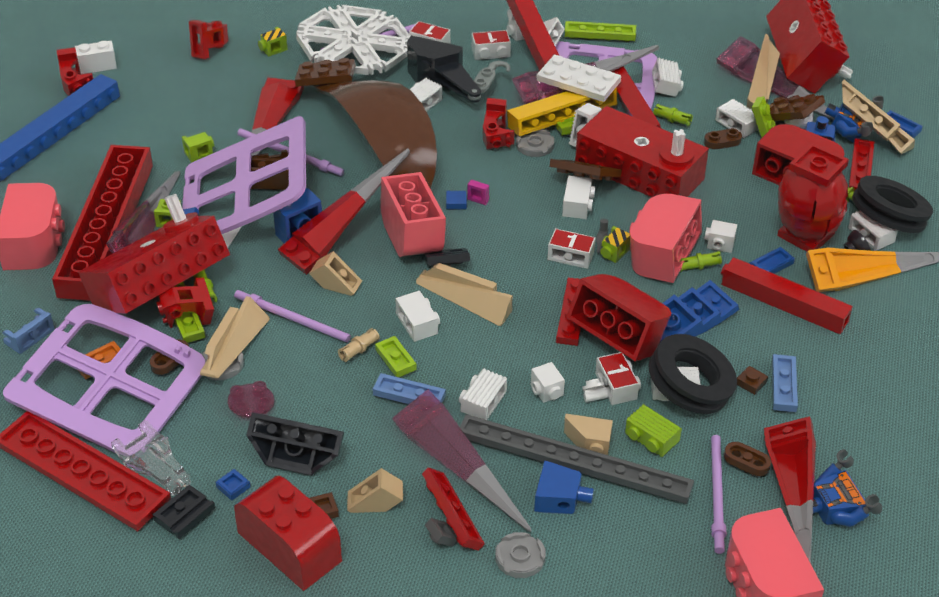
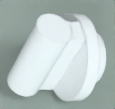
[582,378,608,402]

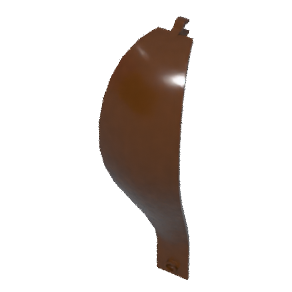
[313,80,437,189]

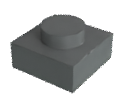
[425,518,457,547]

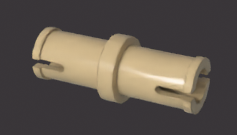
[338,328,380,362]

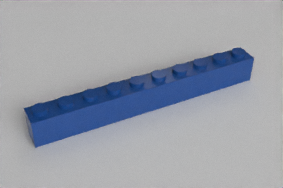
[0,74,120,182]

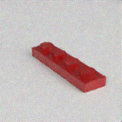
[848,138,875,190]
[556,277,581,346]
[422,467,485,551]

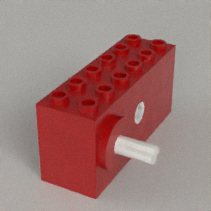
[766,0,853,94]
[575,106,709,197]
[78,194,230,314]

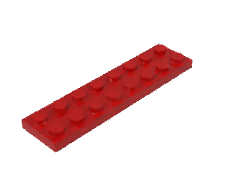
[0,411,171,531]

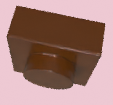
[737,366,768,395]
[309,492,339,519]

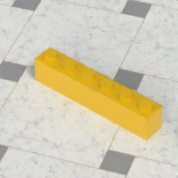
[507,87,617,136]

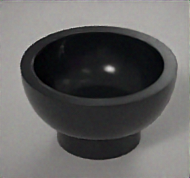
[843,230,871,251]

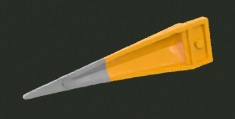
[806,248,939,292]

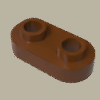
[704,128,742,149]
[150,339,189,375]
[724,442,771,476]

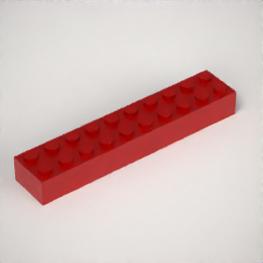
[52,145,153,301]

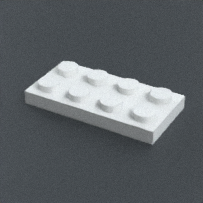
[537,55,621,102]

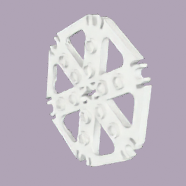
[296,5,410,75]

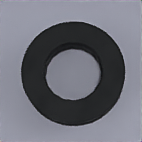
[852,176,933,233]
[648,334,737,414]

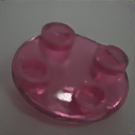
[228,381,274,418]

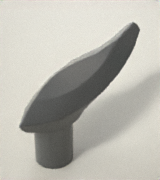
[596,219,609,254]

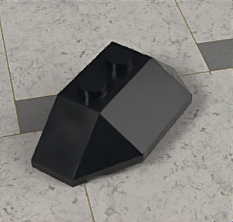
[246,412,344,476]

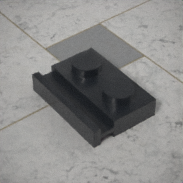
[424,248,470,266]
[153,484,215,539]

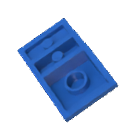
[661,280,739,341]

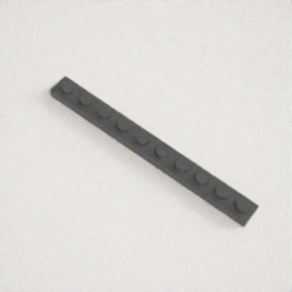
[458,414,694,504]

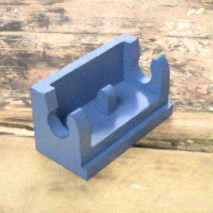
[2,308,55,354]

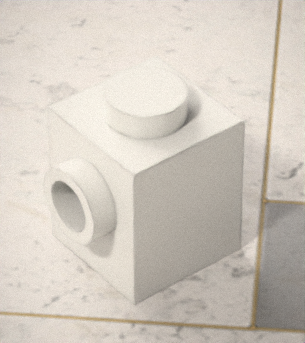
[704,220,737,253]
[531,362,565,403]

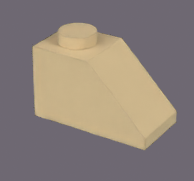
[309,251,362,296]
[564,414,613,455]
[347,468,403,513]

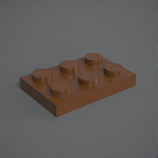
[295,58,356,87]
[769,94,825,121]
[549,159,622,180]

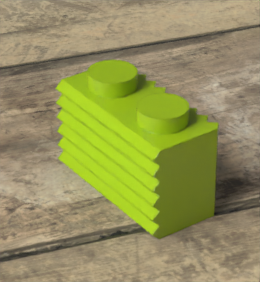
[625,404,682,457]

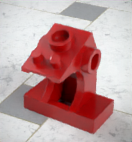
[189,20,228,59]
[56,47,93,96]
[483,98,514,149]
[156,278,214,328]

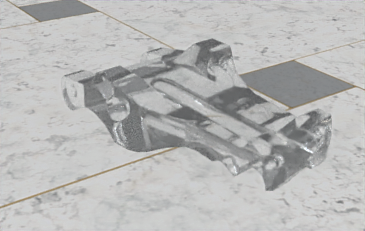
[111,420,191,496]

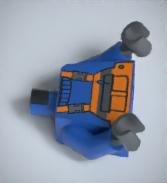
[824,95,884,143]
[813,449,883,527]

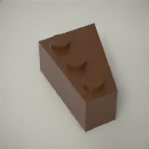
[250,150,307,190]

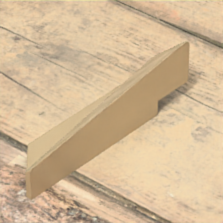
[747,34,780,110]
[842,80,915,155]
[416,263,513,326]
[200,296,270,378]

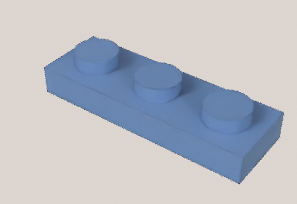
[772,354,798,412]
[373,373,446,412]

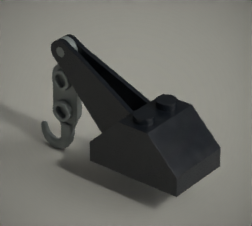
[407,35,511,103]

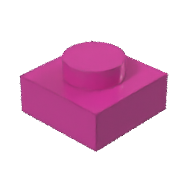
[467,180,489,205]

